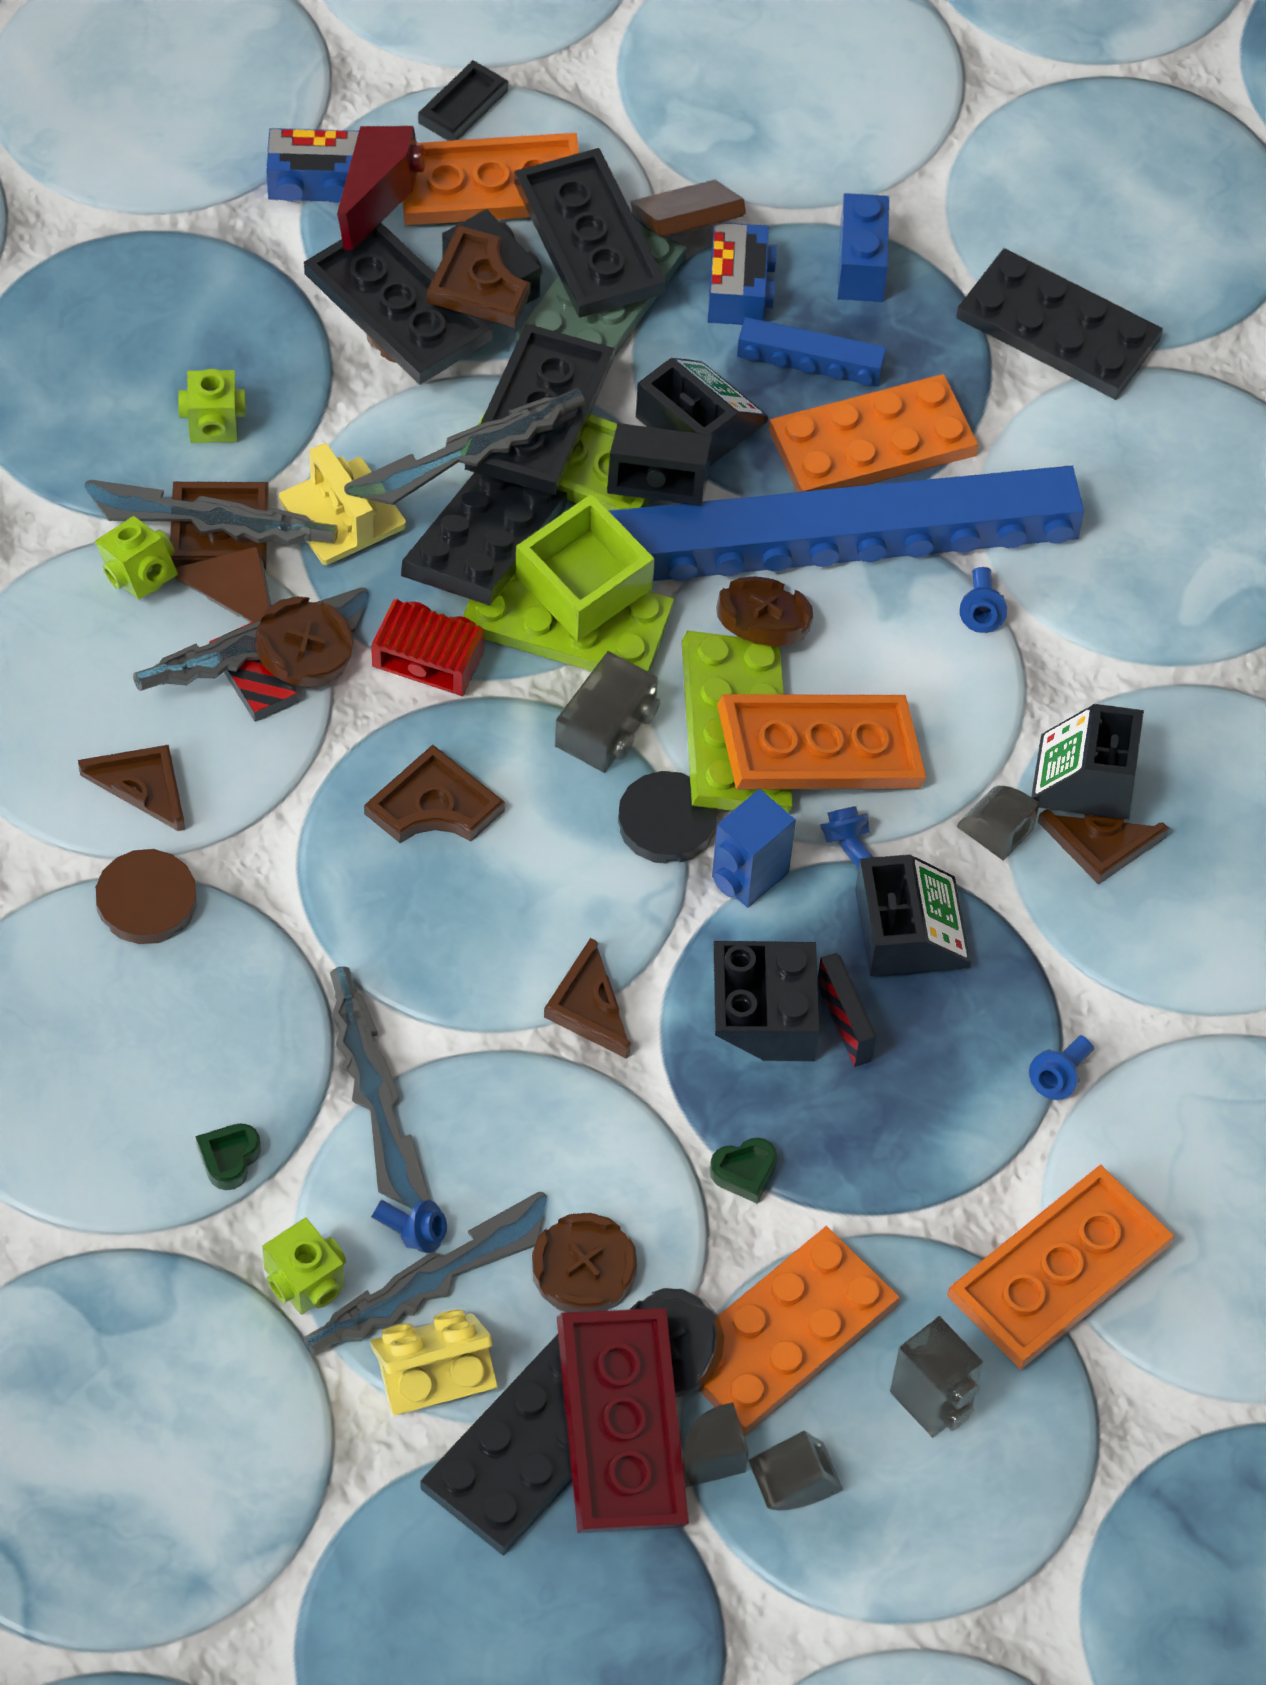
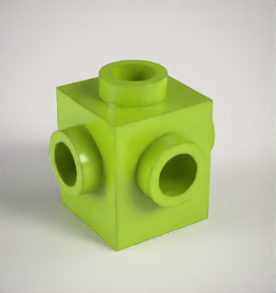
[178,369,246,443]
[94,516,178,600]
[262,1217,347,1315]

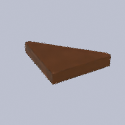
[174,546,272,623]
[78,745,185,831]
[1038,809,1169,885]
[544,938,631,1059]

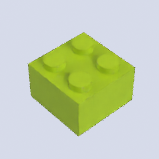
[516,494,654,642]

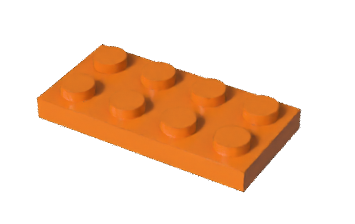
[402,133,579,225]
[769,374,978,492]
[717,694,926,789]
[947,1164,1174,1370]
[698,1226,900,1437]

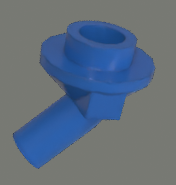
[959,567,1007,633]
[820,806,873,869]
[1029,1035,1095,1100]
[371,1199,447,1253]

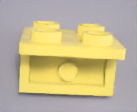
[279,442,406,565]
[370,1310,498,1416]

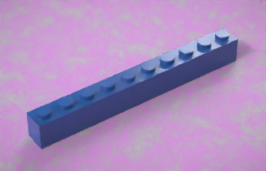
[609,465,1084,581]

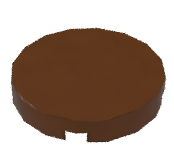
[716,576,813,646]
[255,596,353,687]
[95,849,197,944]
[532,1213,637,1312]

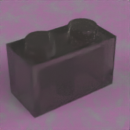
[555,651,661,773]
[890,1316,984,1438]

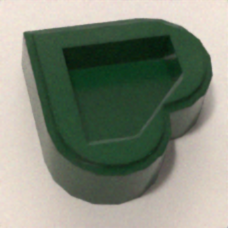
[195,1123,261,1190]
[709,1138,777,1204]

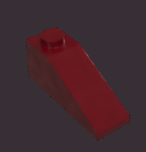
[337,126,425,250]

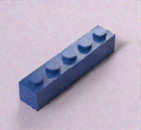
[737,317,886,387]

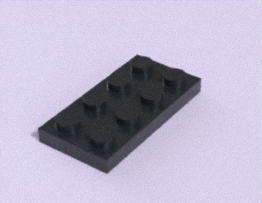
[514,148,666,318]
[304,223,493,385]
[956,248,1163,400]
[465,323,615,495]
[401,473,568,606]
[420,1334,572,1556]

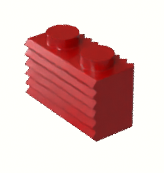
[371,598,484,697]

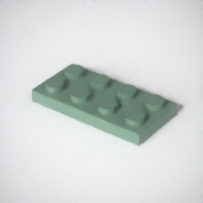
[516,224,687,357]

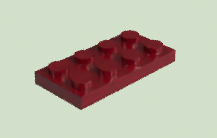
[556,1308,689,1533]

